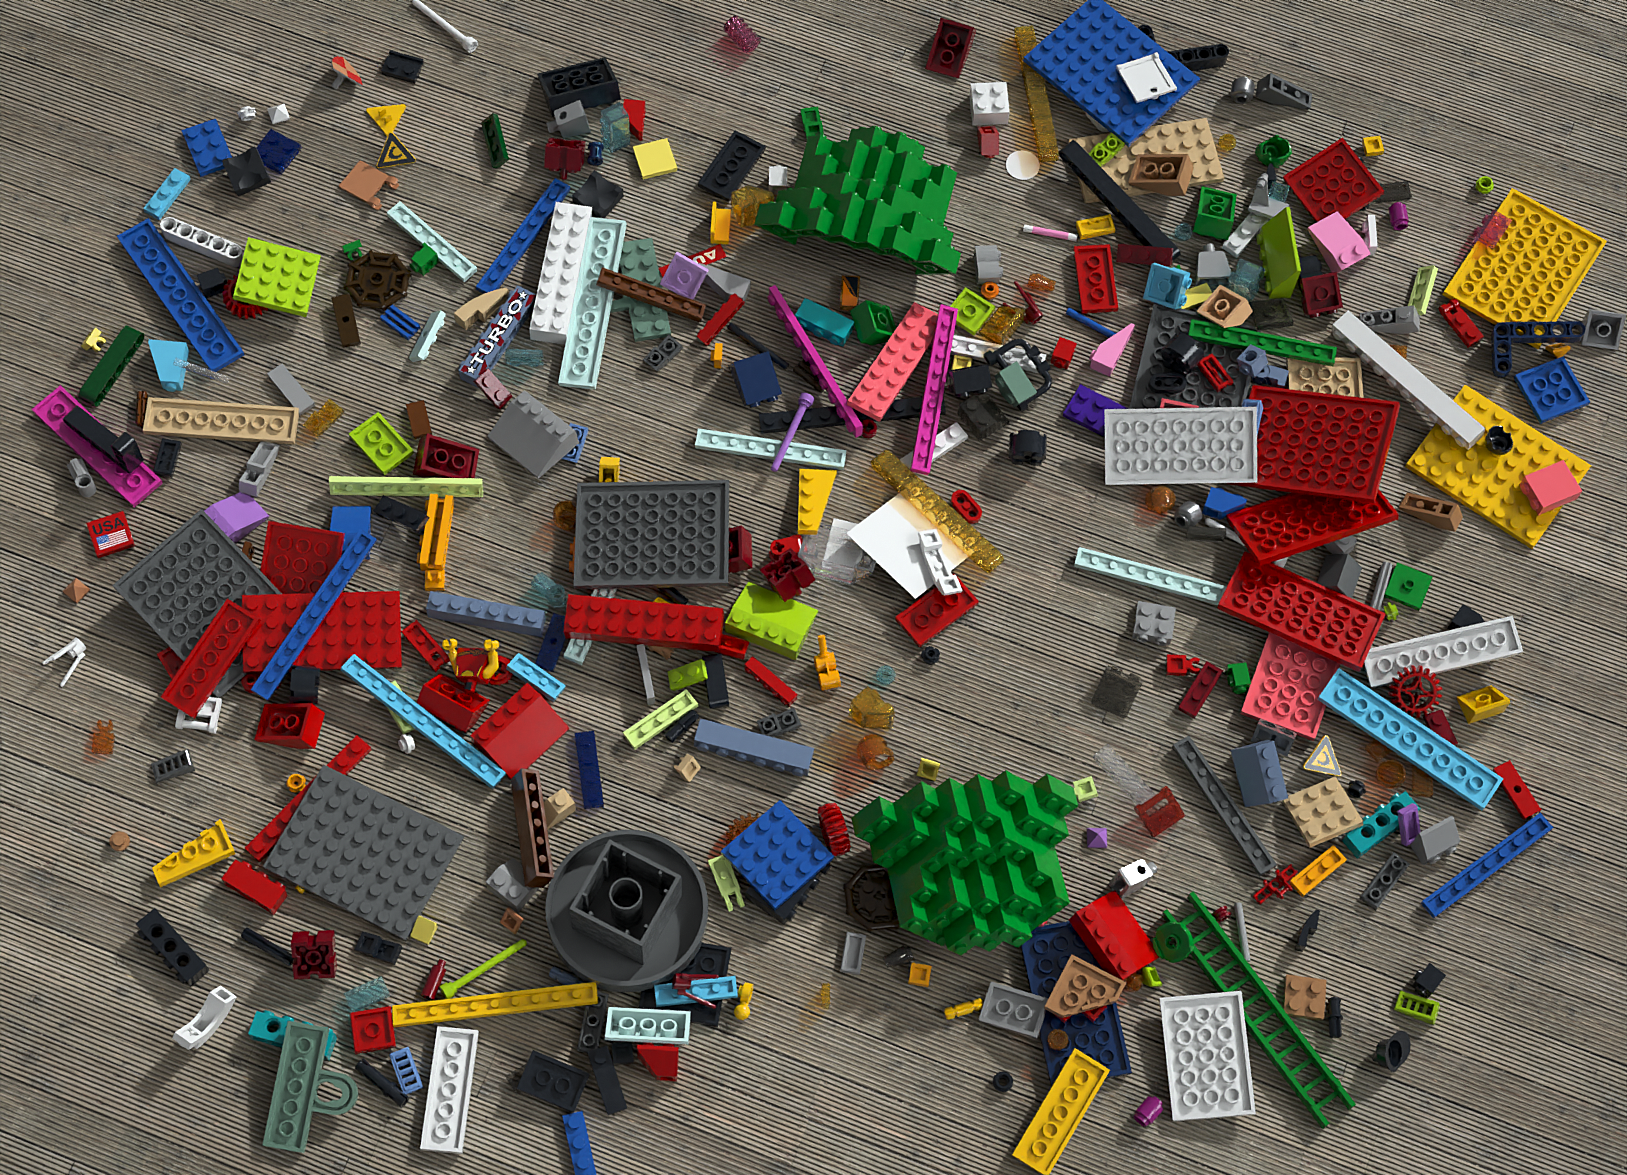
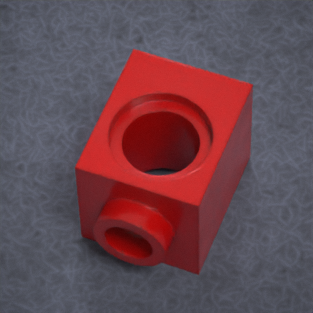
[1050,337,1077,369]

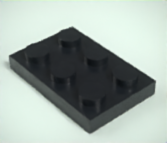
[516,1050,590,1113]

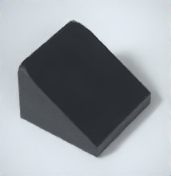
[1266,163,1277,189]

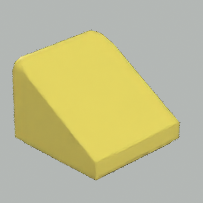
[410,916,438,945]

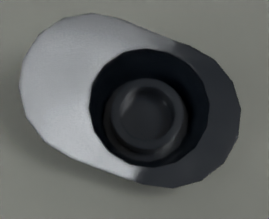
[1372,1031,1411,1072]

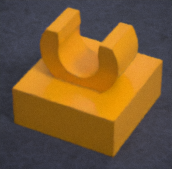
[425,570,445,591]

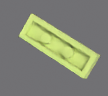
[1408,265,1438,315]

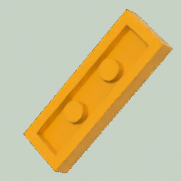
[1289,845,1347,898]

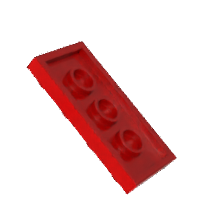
[1073,244,1118,314]
[895,573,979,648]

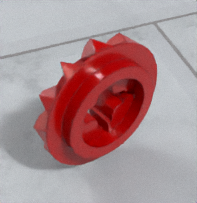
[489,656,513,686]

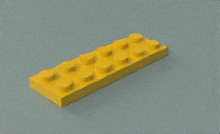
[1012,1048,1110,1175]

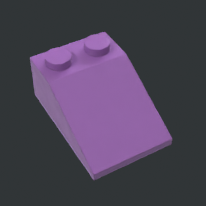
[204,492,269,543]

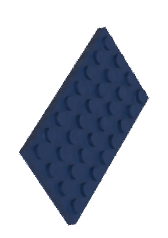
[1021,921,1132,1086]

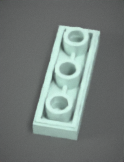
[408,310,446,362]

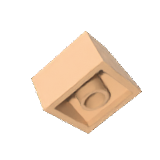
[1197,285,1253,328]

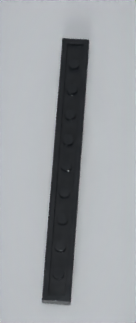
[759,396,946,434]

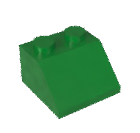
[850,300,896,346]

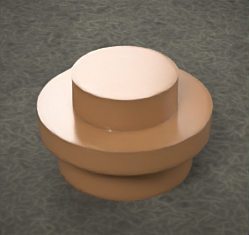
[109,831,130,851]

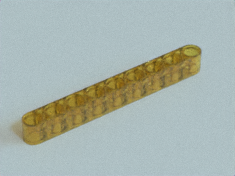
[1014,25,1059,163]
[870,450,1004,573]

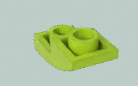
[1088,132,1125,167]

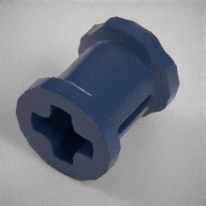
[587,142,604,166]

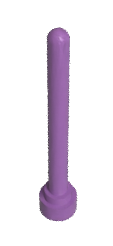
[771,393,814,472]

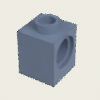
[1237,344,1268,378]

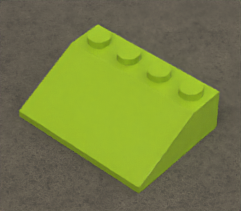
[1257,207,1301,299]
[725,582,819,660]

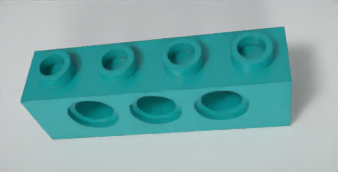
[1342,791,1421,859]
[248,1010,337,1061]

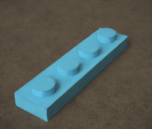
[654,976,738,1007]

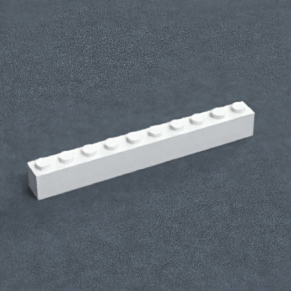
[1332,310,1485,450]

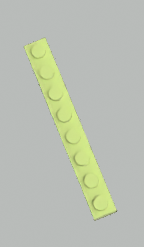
[329,476,483,497]

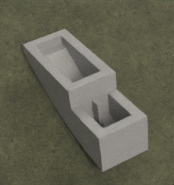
[239,441,280,497]

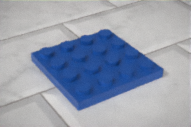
[721,800,834,910]

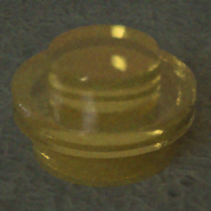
[1218,133,1236,151]

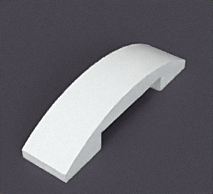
[918,529,962,596]

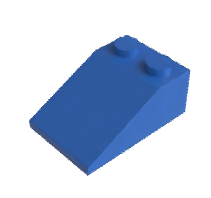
[330,506,371,560]

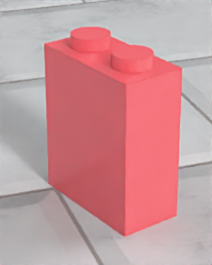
[1520,460,1582,515]

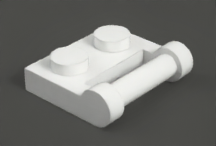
[175,697,222,734]

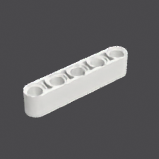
[160,217,244,267]

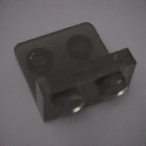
[1091,665,1143,718]

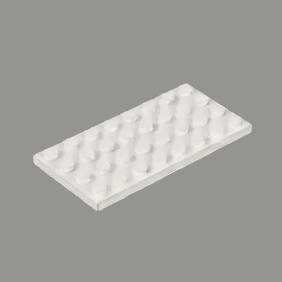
[1104,407,1257,485]

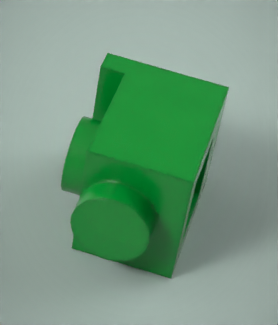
[409,242,439,276]
[1224,662,1251,694]

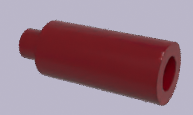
[420,959,447,1001]

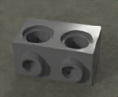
[1251,718,1297,756]

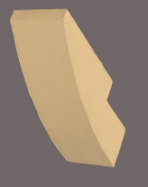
[454,288,509,330]

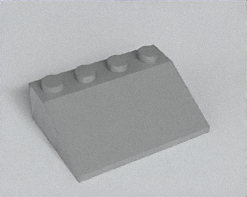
[487,390,579,479]

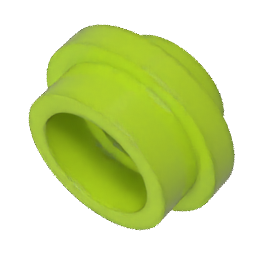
[1475,176,1494,194]
[1383,602,1399,621]

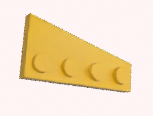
[798,469,837,535]
[152,819,236,888]

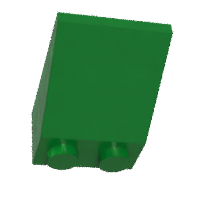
[1193,186,1237,240]

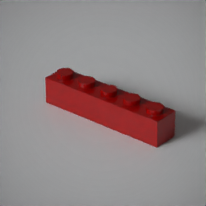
[696,293,745,346]
[744,656,798,707]

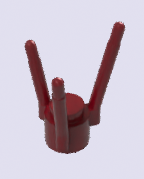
[1002,281,1043,324]
[672,973,719,1009]

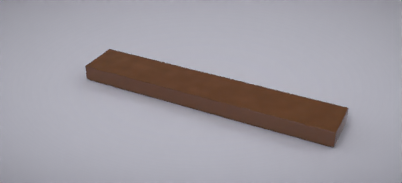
[596,267,706,322]

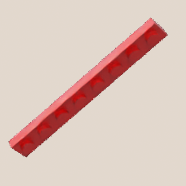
[245,735,372,863]

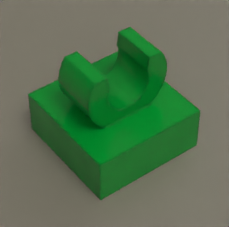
[341,240,362,261]

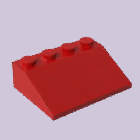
[470,683,570,780]
[1069,890,1160,981]

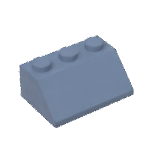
[1230,740,1288,807]

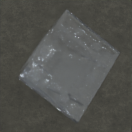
[798,523,877,585]

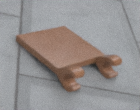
[339,160,399,211]

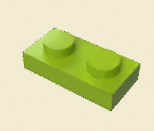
[667,659,708,691]

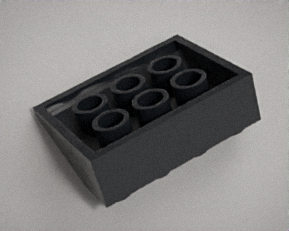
[537,57,621,117]

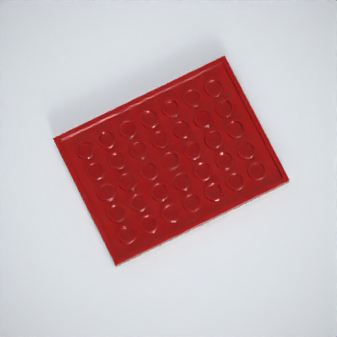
[1227,385,1400,503]

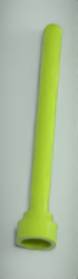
[439,939,527,999]

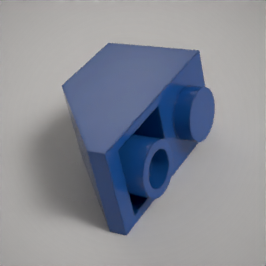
[1202,487,1247,520]

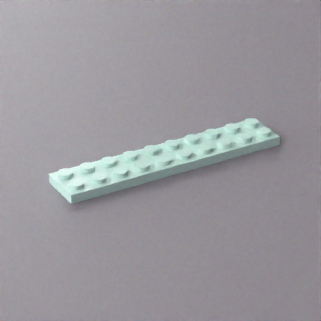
[558,217,627,390]

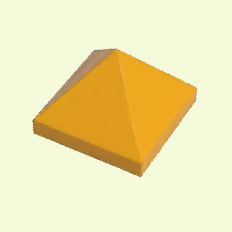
[1545,343,1570,359]

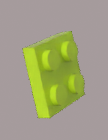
[950,287,996,336]

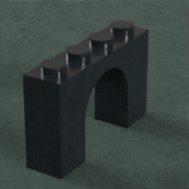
[745,862,832,925]

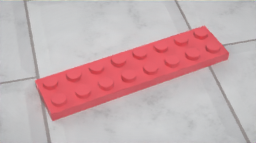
[847,302,937,422]

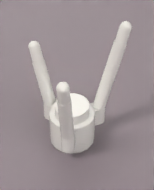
[42,637,86,687]

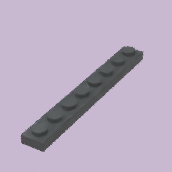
[1172,736,1277,877]

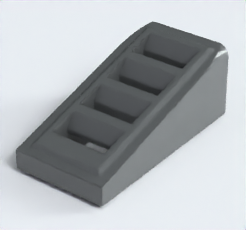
[151,749,195,783]

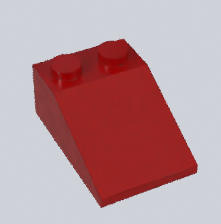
[254,703,325,749]

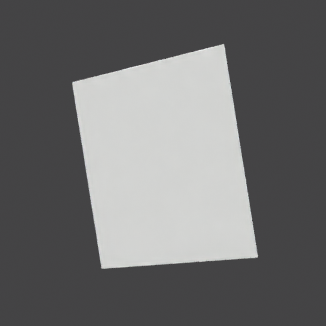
[846,486,978,599]

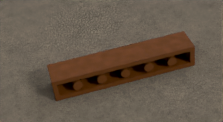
[511,768,554,888]

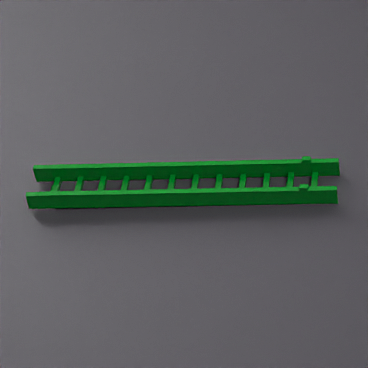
[1161,891,1356,1129]

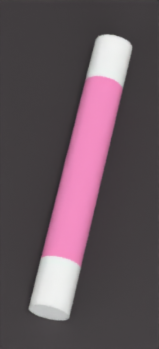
[1023,225,1078,242]

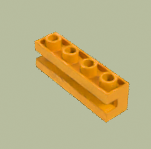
[417,494,454,571]

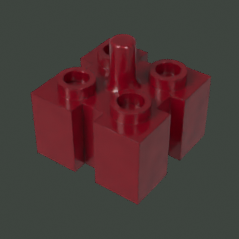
[544,137,586,180]
[760,548,816,602]
[291,930,337,980]

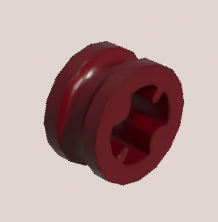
[862,420,877,439]
[1211,906,1232,923]

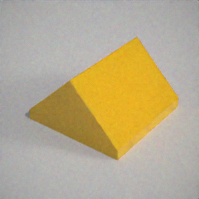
[1457,685,1510,724]

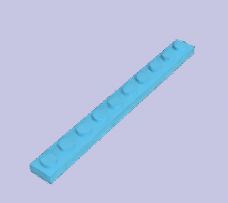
[341,654,506,789]

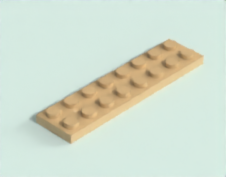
[143,397,299,445]

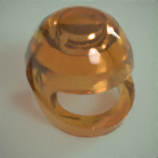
[857,734,894,770]

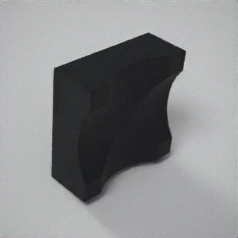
[222,146,271,197]
[572,170,624,218]

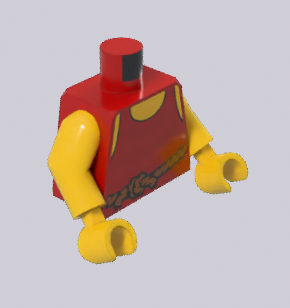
[442,639,499,694]

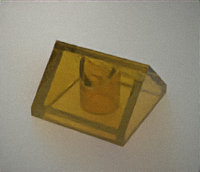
[979,306,1025,345]

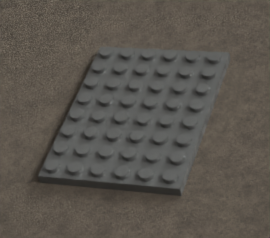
[1129,302,1262,409]
[573,480,730,589]
[112,509,282,698]
[263,764,464,942]

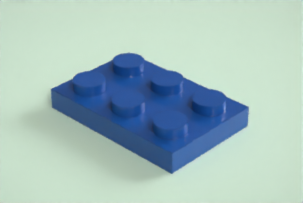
[181,118,232,177]

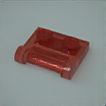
[1134,786,1186,837]

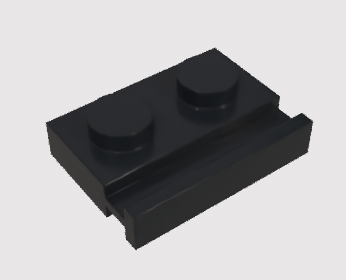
[381,50,424,84]

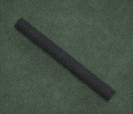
[727,322,789,370]

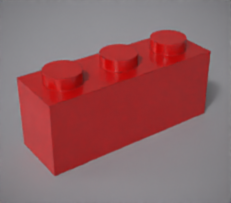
[221,859,288,915]

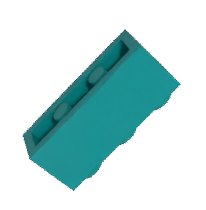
[795,298,854,347]

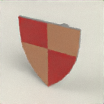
[331,56,363,89]

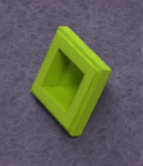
[1142,967,1162,987]

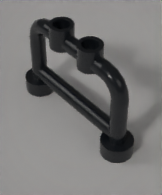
[983,339,1052,412]

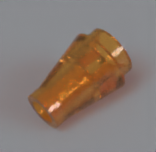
[1027,272,1056,292]

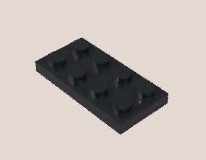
[698,130,766,203]

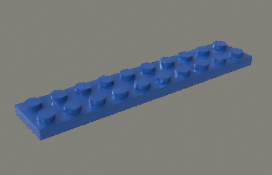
[117,218,245,374]

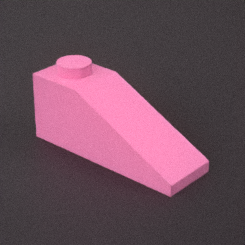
[1089,323,1135,377]

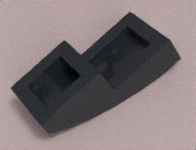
[1294,910,1320,952]
[354,931,403,965]

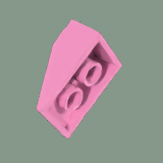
[1307,212,1371,273]

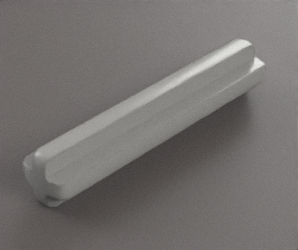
[1370,561,1393,611]

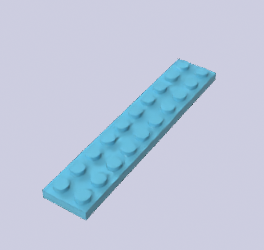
[1317,668,1503,811]

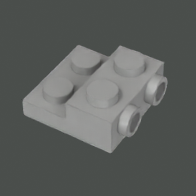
[1132,601,1176,646]

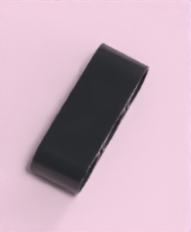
[702,653,729,709]

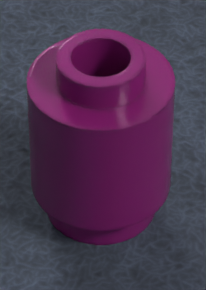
[1388,202,1409,231]
[1133,1096,1163,1127]

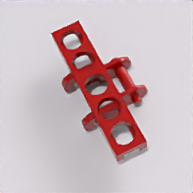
[1253,864,1298,905]

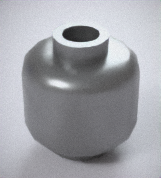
[1230,76,1255,104]
[1174,501,1203,529]

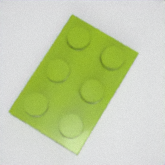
[349,412,414,476]

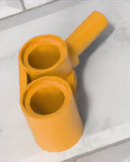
[814,635,841,691]

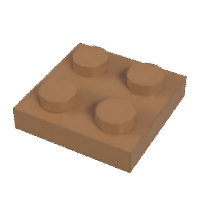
[1283,974,1327,1021]

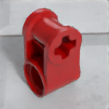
[769,535,807,562]

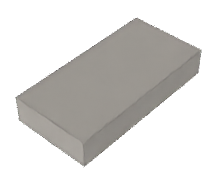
[840,932,866,975]

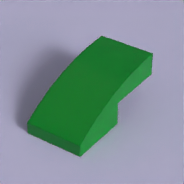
[800,106,824,140]

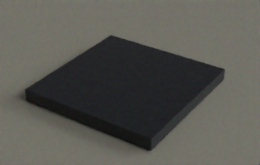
[638,943,732,1027]

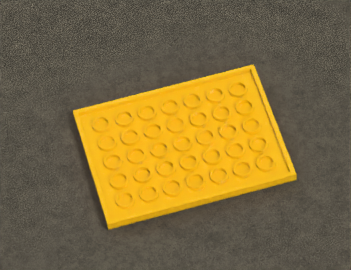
[1442,188,1607,349]
[1405,385,1592,549]

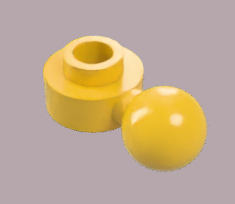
[734,982,754,1020]

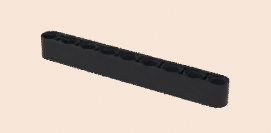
[1058,140,1181,267]

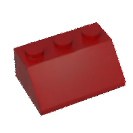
[416,673,490,732]

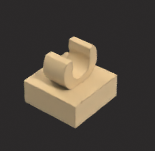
[674,754,701,783]

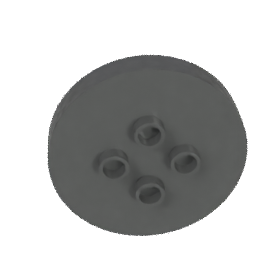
[545,829,708,992]

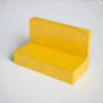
[710,202,731,245]

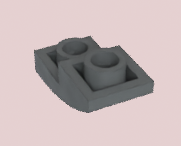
[643,334,683,372]
[757,707,802,737]

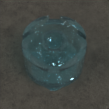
[1228,258,1265,301]

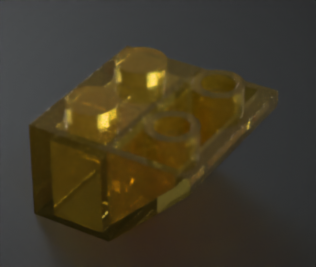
[731,185,774,228]
[849,686,895,729]

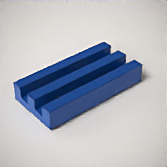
[380,304,421,341]

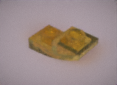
[303,398,345,437]

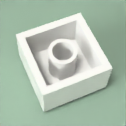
[969,82,1010,125]

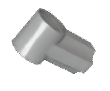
[67,458,96,497]

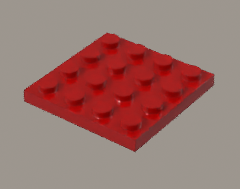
[1283,137,1384,223]
[260,521,345,594]

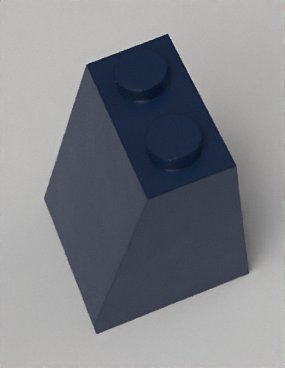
[728,351,782,408]

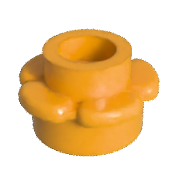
[286,774,306,793]

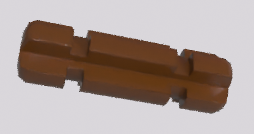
[135,391,148,427]

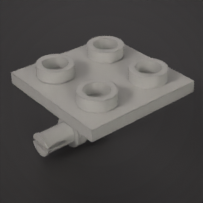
[1248,173,1289,220]

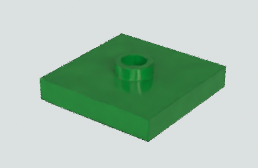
[1384,562,1433,611]

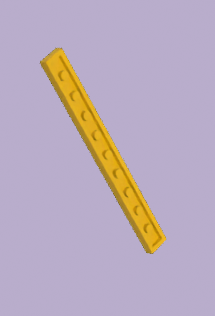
[392,982,598,1028]

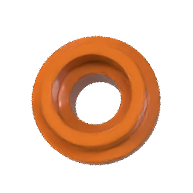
[981,282,999,300]

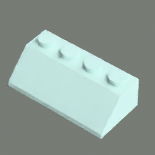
[605,1007,691,1044]

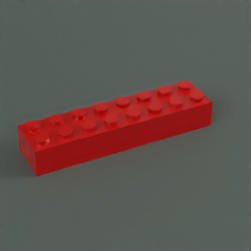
[563,594,724,652]

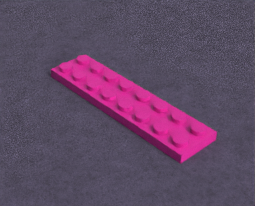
[32,385,162,507]

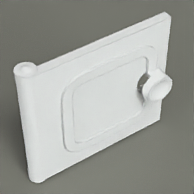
[1116,52,1177,103]

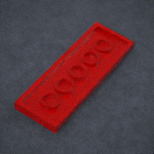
[161,598,261,719]

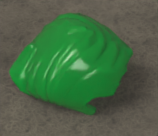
[1255,135,1292,168]

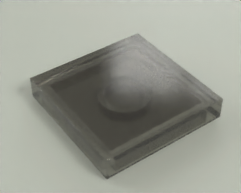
[1248,298,1294,331]

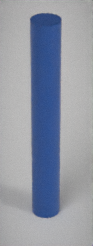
[1066,308,1116,338]

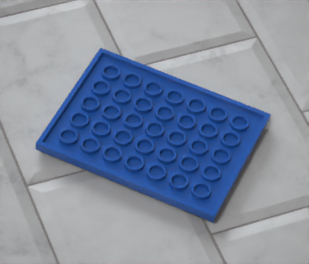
[1023,0,1200,147]

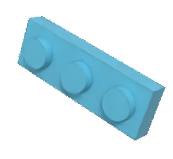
[143,168,191,220]
[506,653,565,702]

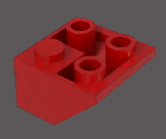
[637,1042,679,1082]

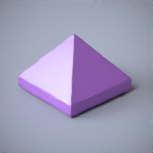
[1087,828,1107,848]

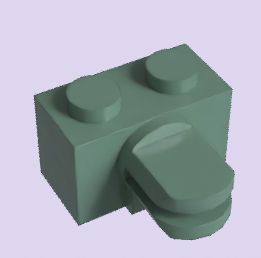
[994,361,1037,408]

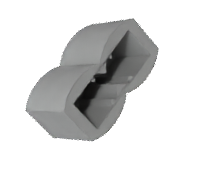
[973,245,1003,284]

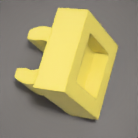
[81,328,106,352]

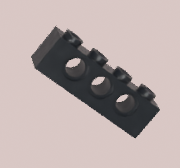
[136,908,210,987]

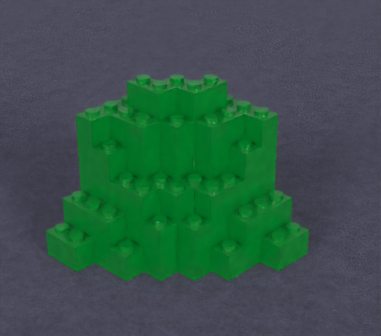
[754,126,961,275]
[851,770,1078,955]

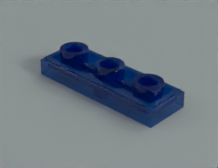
[535,613,566,672]

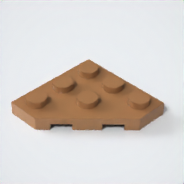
[1044,954,1126,1018]

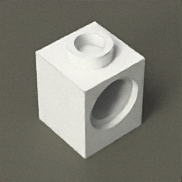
[769,166,787,195]

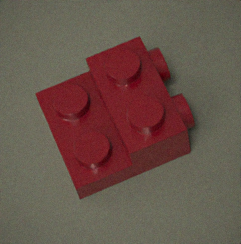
[1300,272,1343,318]

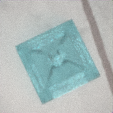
[1268,181,1290,203]

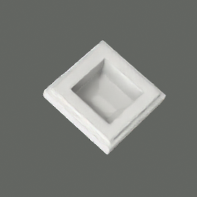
[267,104,290,124]

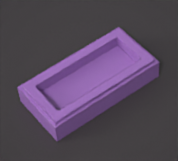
[1397,803,1421,846]

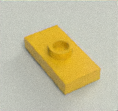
[1075,214,1116,240]

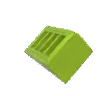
[1394,991,1440,1025]

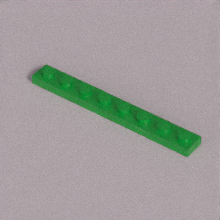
[1188,319,1337,367]

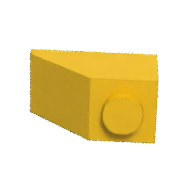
[599,457,620,483]

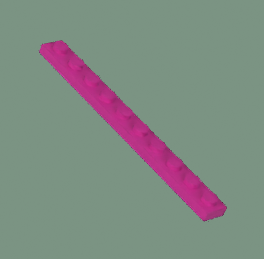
[767,285,863,438]
[910,304,958,476]

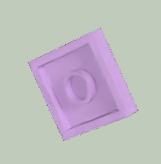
[660,252,709,300]

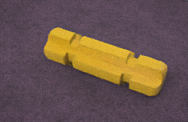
[944,998,983,1020]

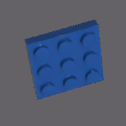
[1514,356,1590,424]

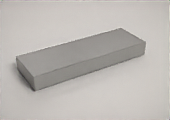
[267,363,315,416]
[637,644,655,705]

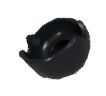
[1485,426,1514,455]

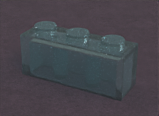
[600,102,630,153]

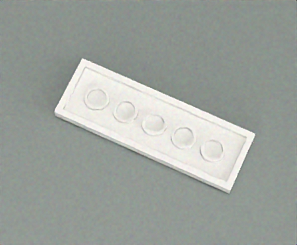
[420,1026,479,1154]

